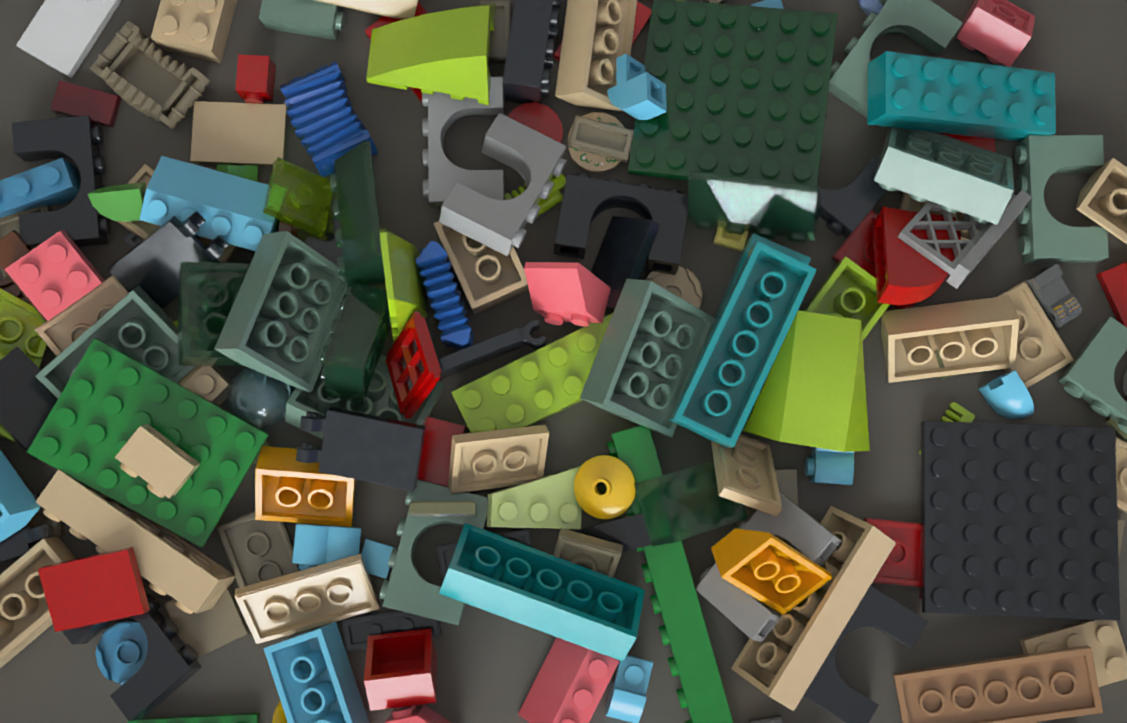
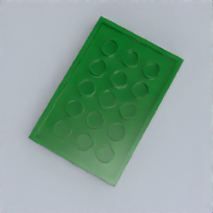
[27,338,269,548]

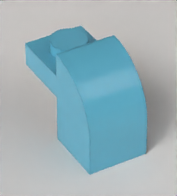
[607,54,667,120]
[605,654,653,723]

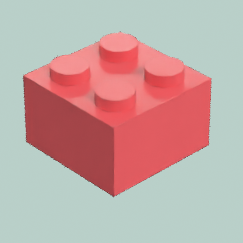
[5,229,104,321]

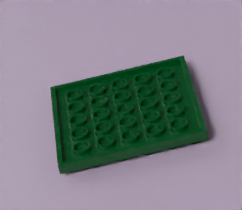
[628,0,838,193]

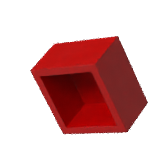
[364,628,437,711]

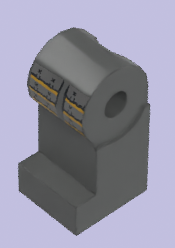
[1025,264,1082,328]

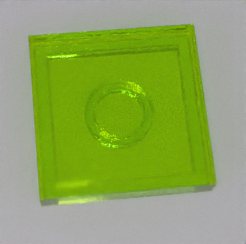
[263,157,335,237]

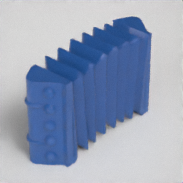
[280,61,378,178]
[415,241,474,350]

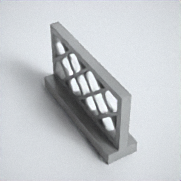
[898,190,1032,289]

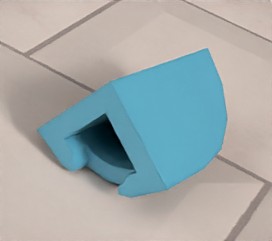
[978,370,1034,419]

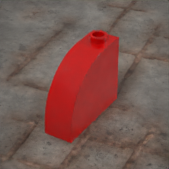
[872,207,961,305]

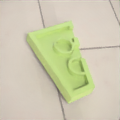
[487,466,582,529]

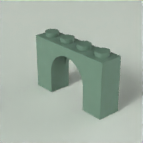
[259,0,345,40]
[829,0,963,130]
[1014,135,1109,263]
[1058,316,1127,434]
[379,480,488,626]

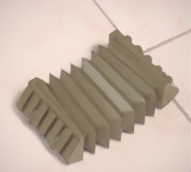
[90,21,211,130]

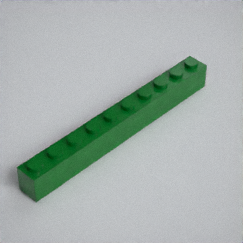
[606,425,733,723]

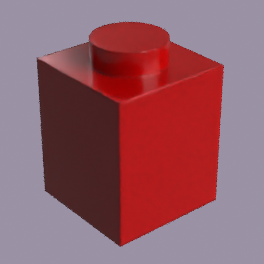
[235,54,276,104]

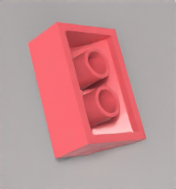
[518,637,619,723]

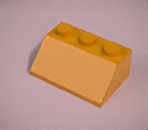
[255,446,357,527]
[711,528,833,615]

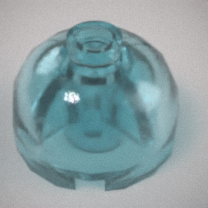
[228,368,294,427]

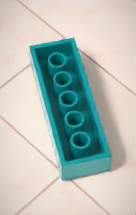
[867,51,1056,142]
[669,241,817,448]
[439,523,645,661]

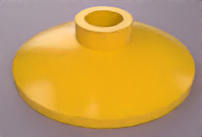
[574,455,636,519]

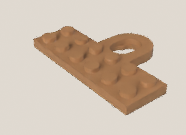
[893,645,1103,723]

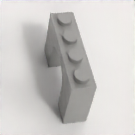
[422,77,505,207]
[439,113,567,256]
[695,491,842,643]

